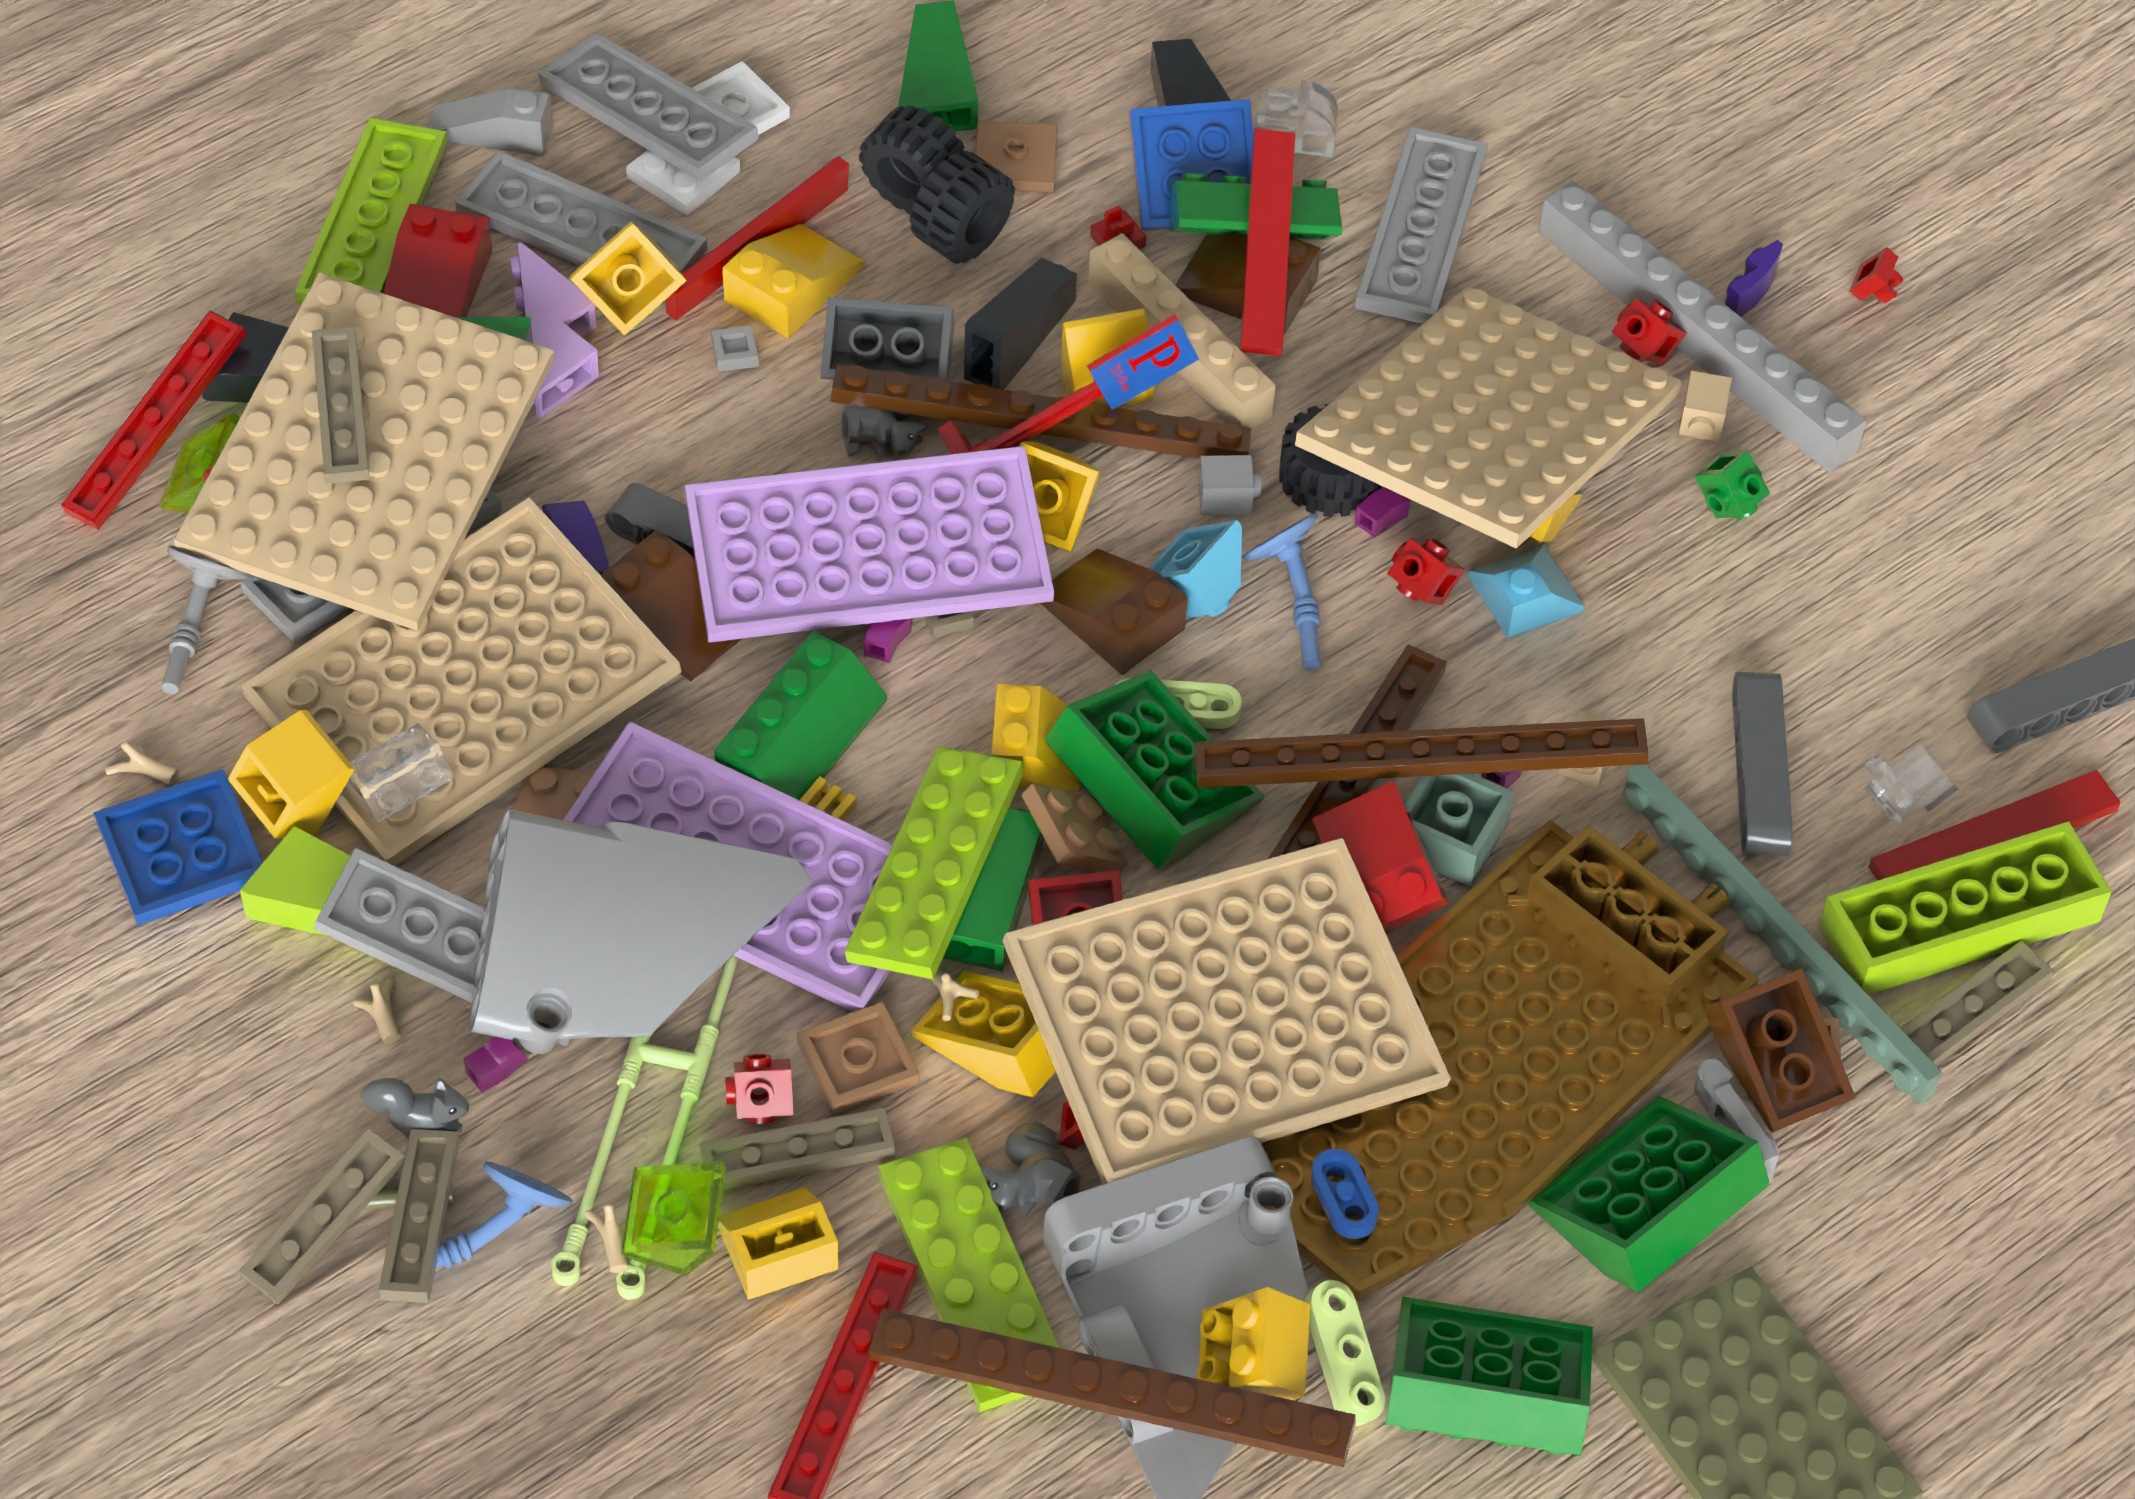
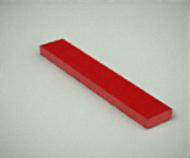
[1240,128,1295,356]
[666,156,849,321]
[61,310,247,530]
[1868,769,2121,881]
[768,1251,919,1499]

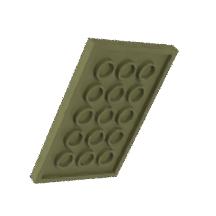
[1592,1266,1923,1499]

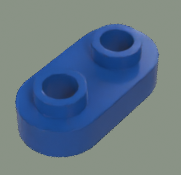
[1311,1149,1379,1239]

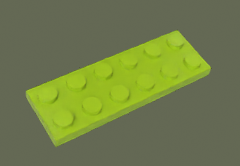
[294,117,448,304]
[845,746,1024,979]
[878,1137,1060,1413]

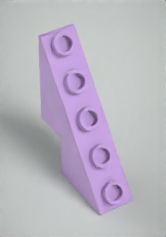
[510,242,599,419]

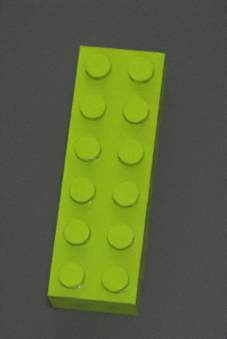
[1818,821,2112,995]

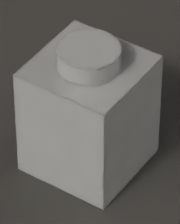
[1199,455,1261,516]

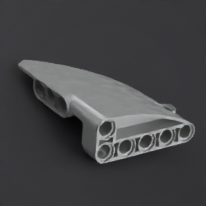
[469,809,812,1054]
[1042,1137,1309,1499]

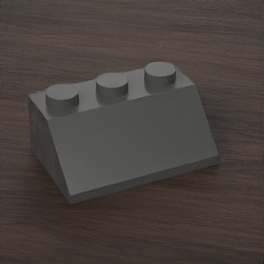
[820,297,955,380]

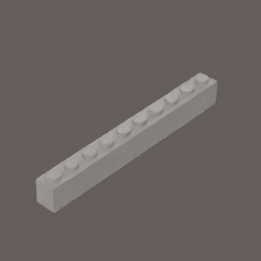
[1539,181,1866,472]

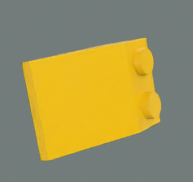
[723,224,864,339]
[911,971,1056,1097]

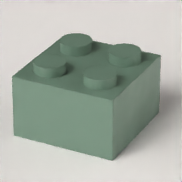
[1405,773,1515,887]

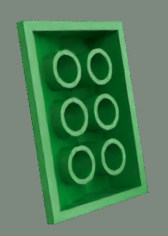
[1044,670,1265,869]
[1529,1096,1770,1292]
[1386,1297,1593,1456]

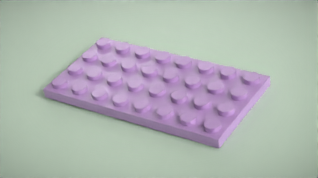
[685,446,1054,643]
[563,721,893,1012]

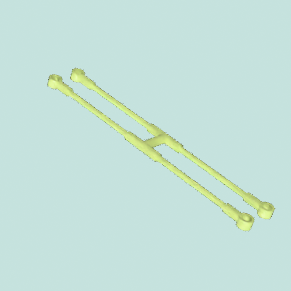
[551,955,739,1299]

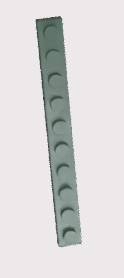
[1623,764,1942,1105]

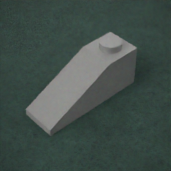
[428,88,553,156]

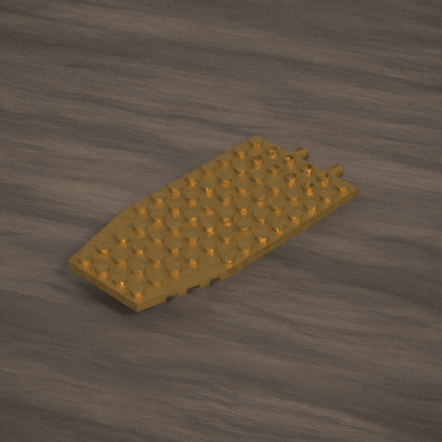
[1261,819,1759,1301]

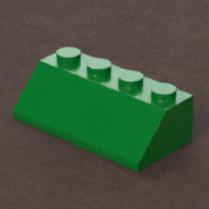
[1169,174,1342,240]
[714,631,887,800]

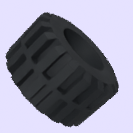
[859,105,965,214]
[910,150,1015,264]
[1279,404,1383,517]

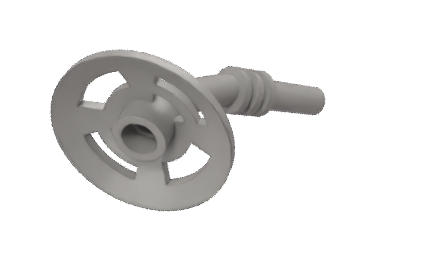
[161,546,252,694]

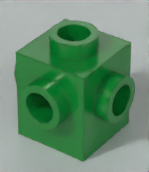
[1694,450,1770,520]

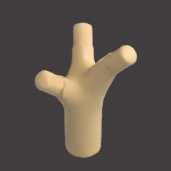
[105,741,179,786]
[931,966,979,1021]
[353,979,401,1044]
[585,1203,633,1273]

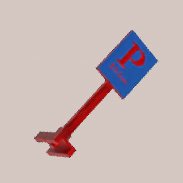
[937,314,1199,454]

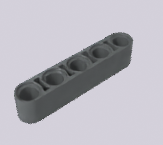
[605,483,695,560]
[1967,638,2135,753]
[1732,672,1792,856]

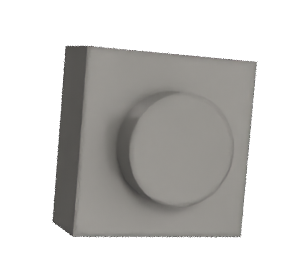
[711,325,759,372]

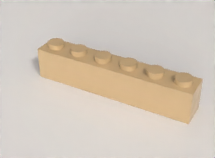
[1088,233,1276,429]

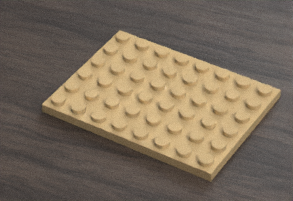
[174,273,555,631]
[1295,286,1682,548]
[240,497,682,866]
[1002,838,1451,1185]

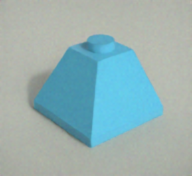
[1149,520,1242,618]
[1468,545,1584,638]

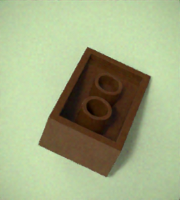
[1175,234,1321,335]
[601,529,742,681]
[1040,548,1188,675]
[1703,968,1856,1132]

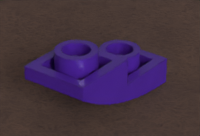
[1725,240,1783,317]
[542,500,609,575]

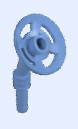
[1242,512,1320,670]
[436,1161,573,1269]

